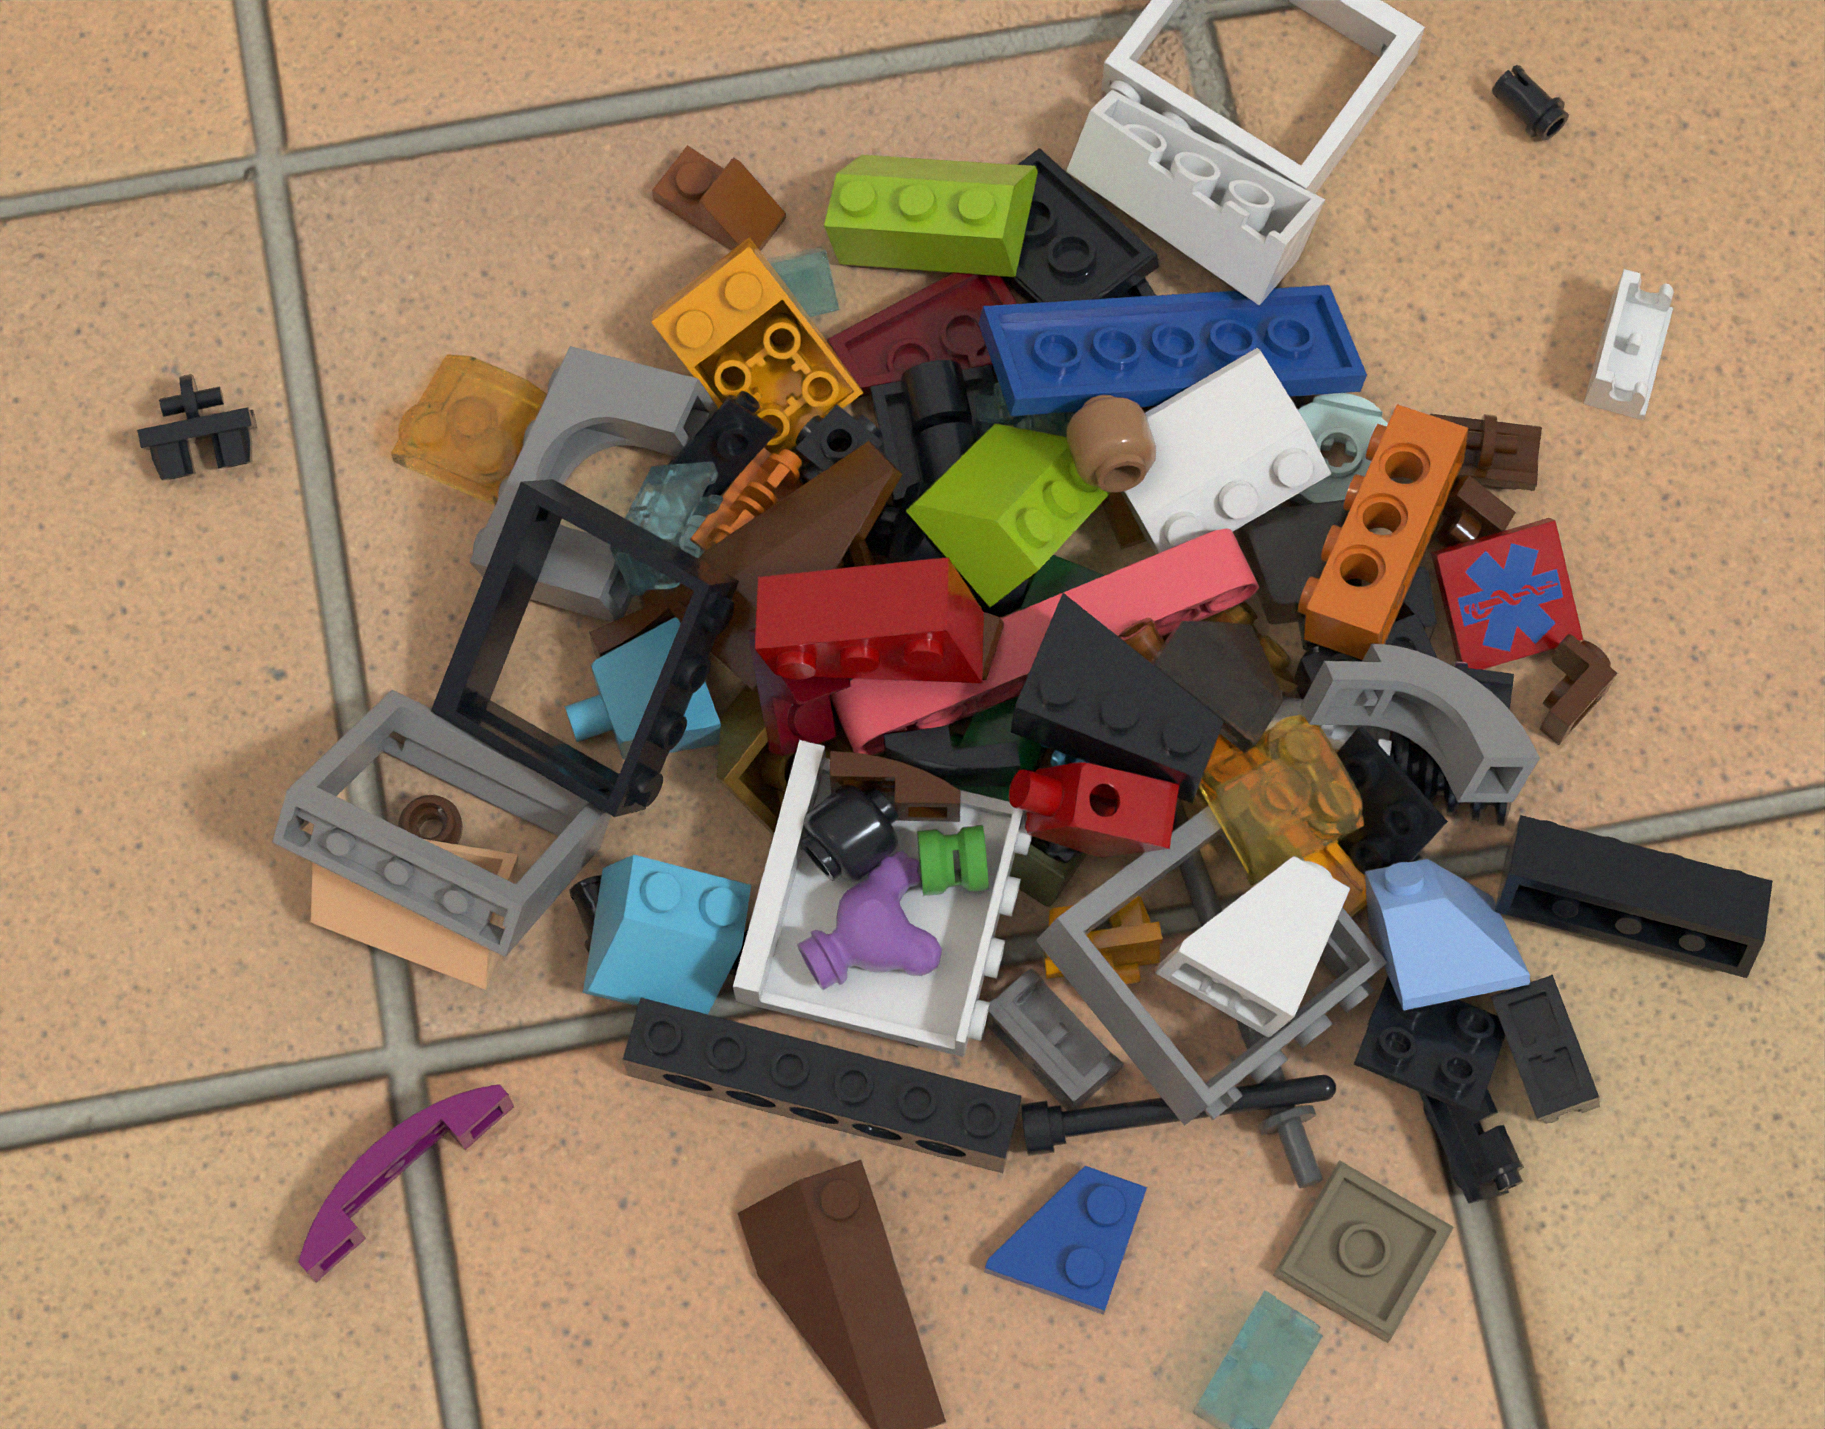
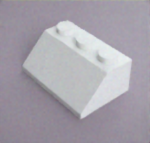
[1121,348,1331,554]

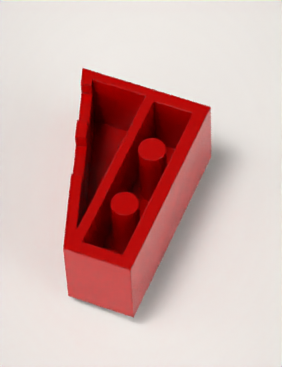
[755,557,984,684]

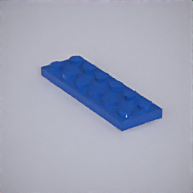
[978,285,1367,416]

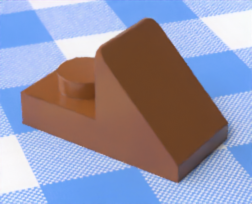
[652,145,786,251]

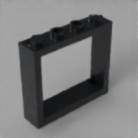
[431,479,739,817]

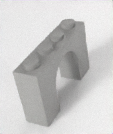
[470,346,718,622]

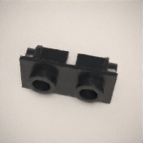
[651,391,778,516]
[1419,1089,1524,1204]

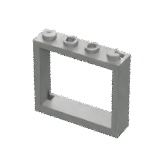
[272,690,611,957]
[1036,782,1388,1126]

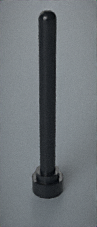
[1021,1075,1336,1156]

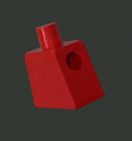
[1009,762,1179,858]

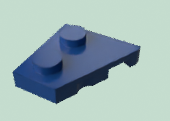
[984,1166,1147,1315]

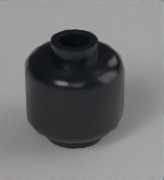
[800,785,899,882]

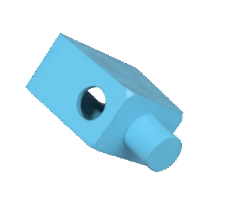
[564,618,721,759]

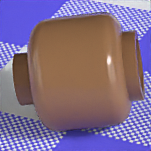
[1067,395,1156,493]

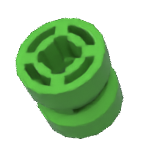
[917,825,989,896]

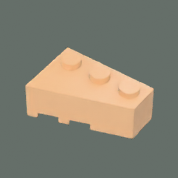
[311,839,518,990]

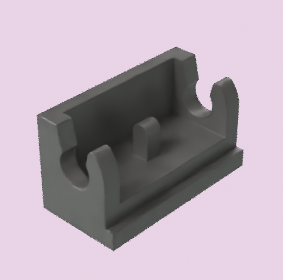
[986,968,1124,1111]

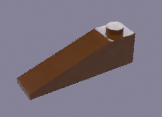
[663,441,903,694]
[738,1160,946,1429]

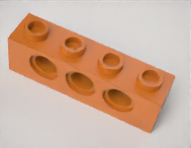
[1298,404,1468,660]

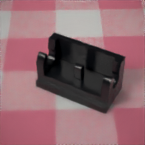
[1491,975,1600,1124]

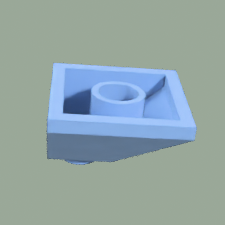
[1365,859,1530,1010]

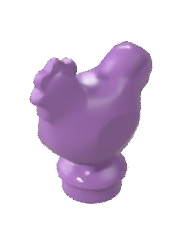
[797,851,942,990]

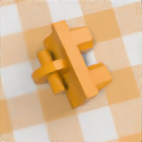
[1043,896,1163,984]

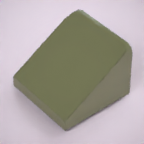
[1010,836,1087,907]

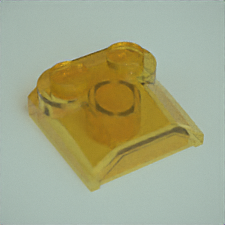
[391,354,547,506]
[1199,714,1364,886]

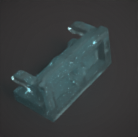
[609,462,723,596]
[1192,1290,1323,1429]

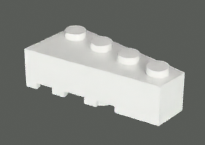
[1066,90,1325,306]

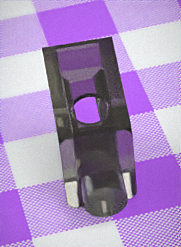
[1237,500,1362,651]

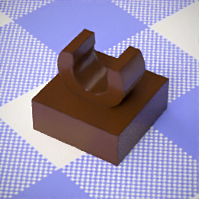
[1432,475,1516,548]

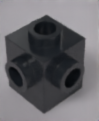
[795,404,884,485]

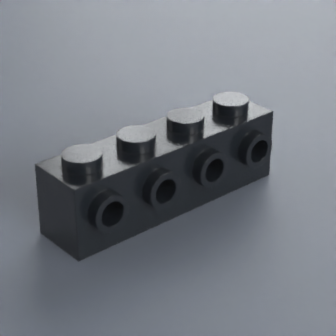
[1495,815,1773,978]

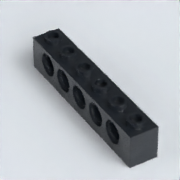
[623,997,1021,1173]

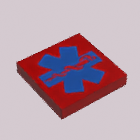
[1431,518,1584,670]

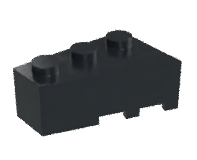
[1010,593,1224,804]

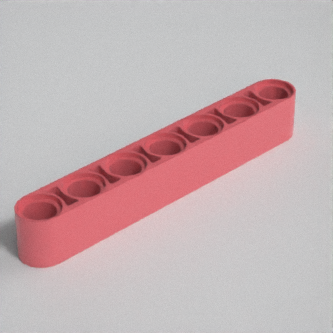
[830,528,1259,755]

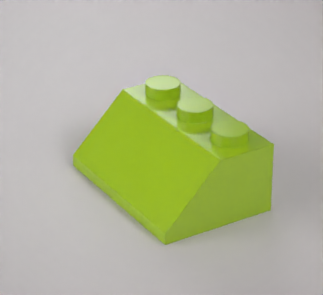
[824,155,1038,277]
[906,424,1111,607]

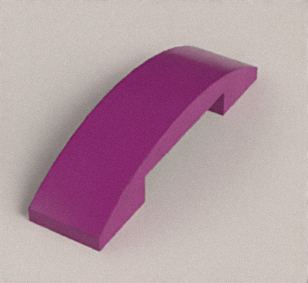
[298,1084,514,1283]

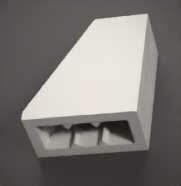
[1155,856,1350,1038]

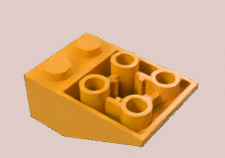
[651,237,863,454]

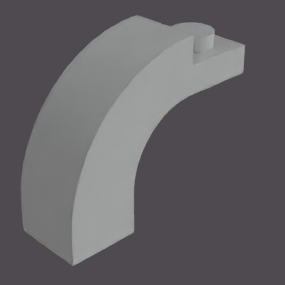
[1300,643,1540,802]

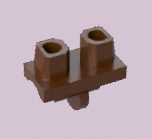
[1430,414,1542,491]

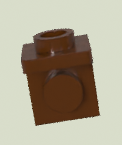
[1540,634,1618,745]

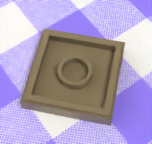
[1273,1160,1454,1343]

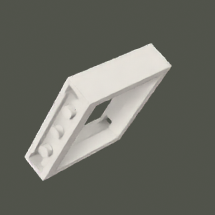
[1101,0,1425,194]

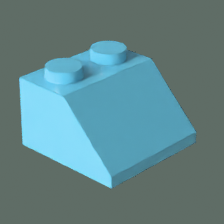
[583,855,751,1015]

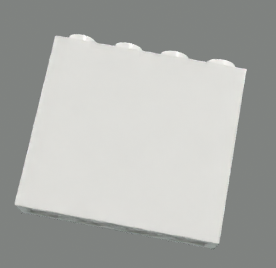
[733,740,1032,1057]

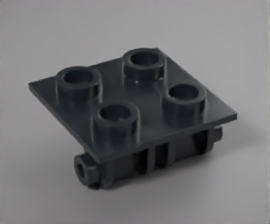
[1298,726,1448,875]
[1354,976,1505,1116]

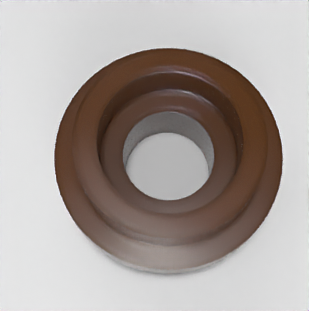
[398,795,463,844]

